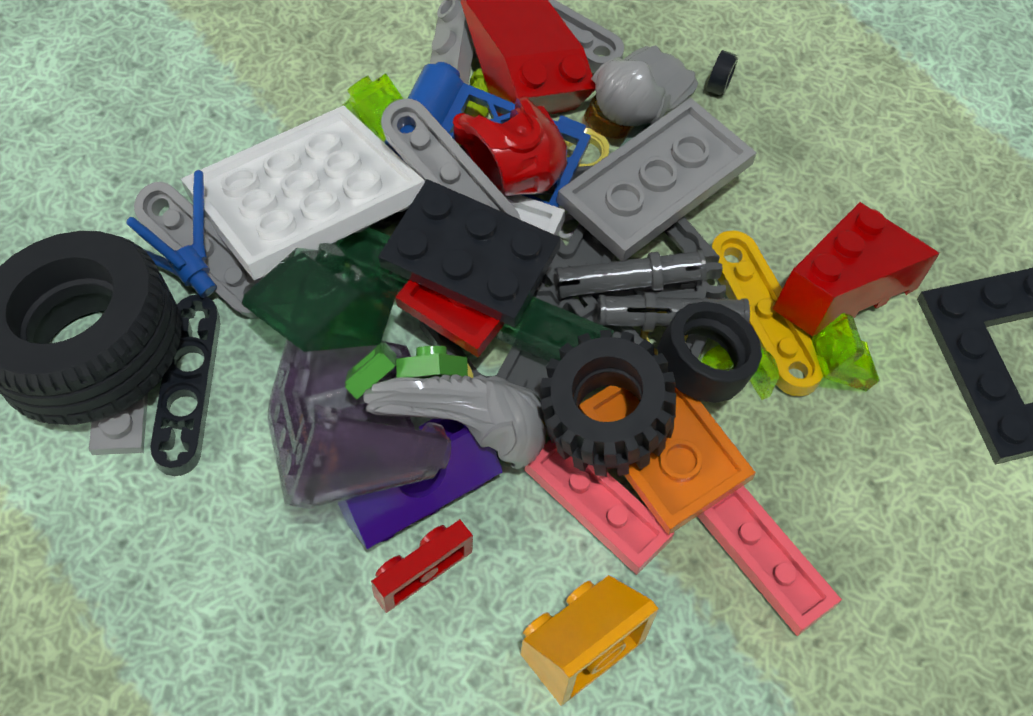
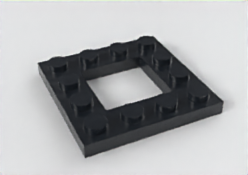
[917,268,1033,465]

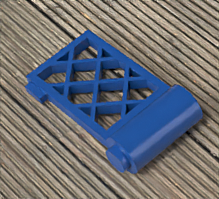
[384,62,591,208]

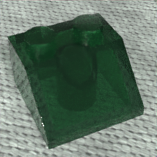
[241,243,398,352]

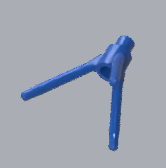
[126,170,217,298]

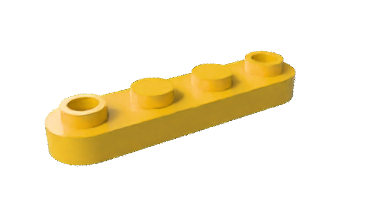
[711,230,825,396]

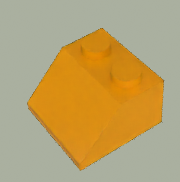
[520,575,659,706]

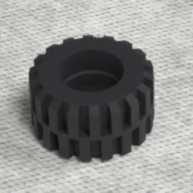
[540,330,676,477]

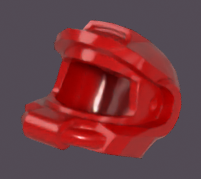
[453,96,567,196]

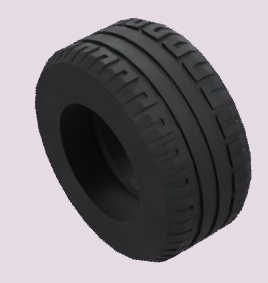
[0,231,182,425]

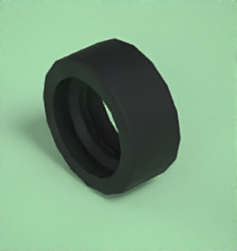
[657,301,762,403]

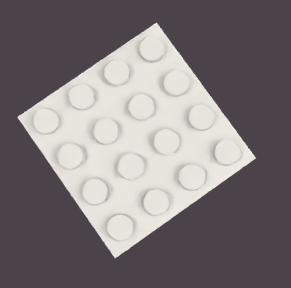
[181,105,425,281]

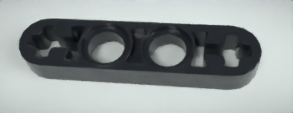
[150,295,221,477]

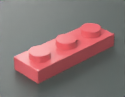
[524,440,674,575]
[697,486,842,636]

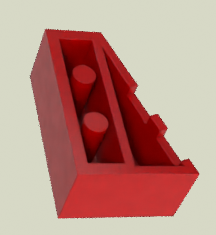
[772,202,940,336]

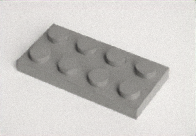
[557,98,757,261]

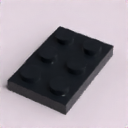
[378,179,561,328]

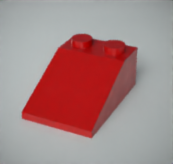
[460,0,596,117]

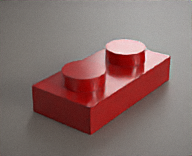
[371,519,473,613]

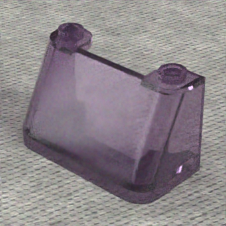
[268,323,451,509]

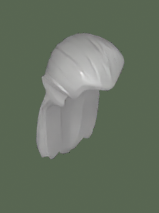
[591,45,698,127]
[363,374,547,469]

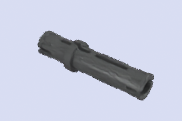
[557,250,707,299]
[597,292,750,332]

